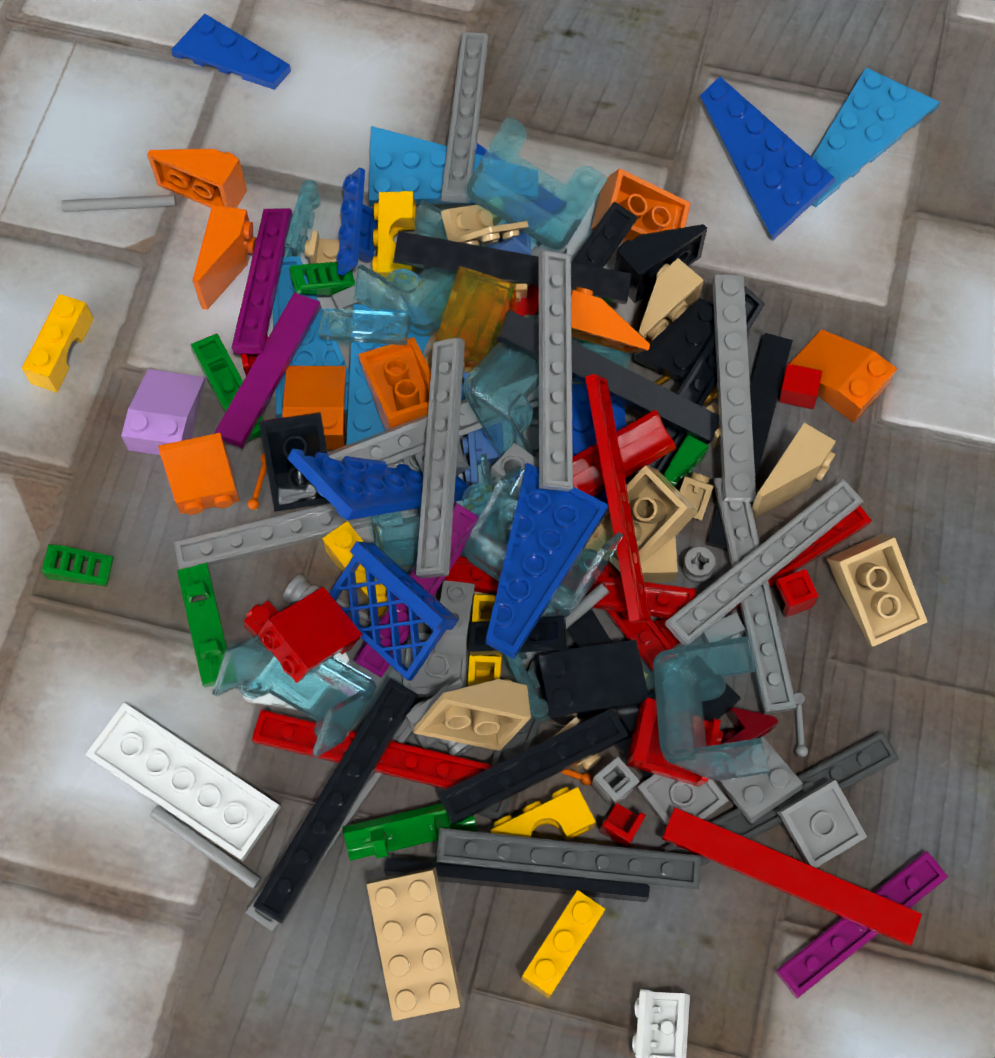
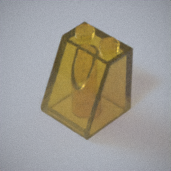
[435,266,517,372]

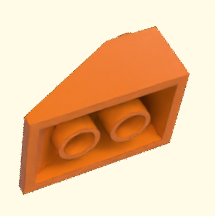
[147,149,247,208]
[591,168,691,242]
[192,205,257,310]
[571,287,650,354]
[785,329,897,423]
[358,337,431,430]
[282,366,346,450]
[158,433,240,515]

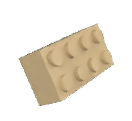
[366,867,462,1021]

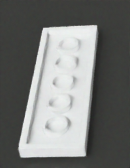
[85,703,281,862]

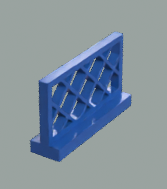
[329,541,459,681]

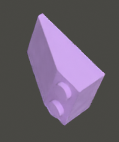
[121,369,206,455]

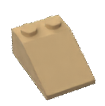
[634,258,704,360]
[752,423,836,519]
[597,465,699,571]
[827,534,928,647]
[414,679,531,751]

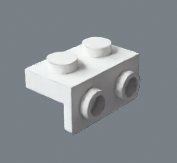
[632,989,690,1058]

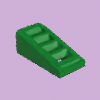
[289,262,355,296]
[663,435,708,486]
[42,544,114,587]

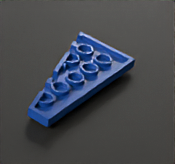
[700,77,835,241]
[486,463,609,659]

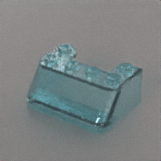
[467,114,607,250]

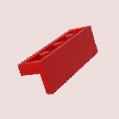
[573,410,676,496]

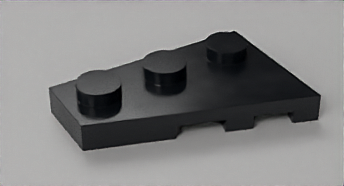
[635,298,715,381]

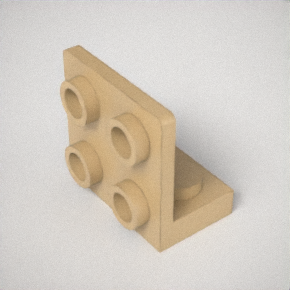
[441,203,529,246]

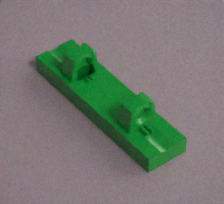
[190,333,264,442]
[177,562,235,688]
[342,804,477,861]

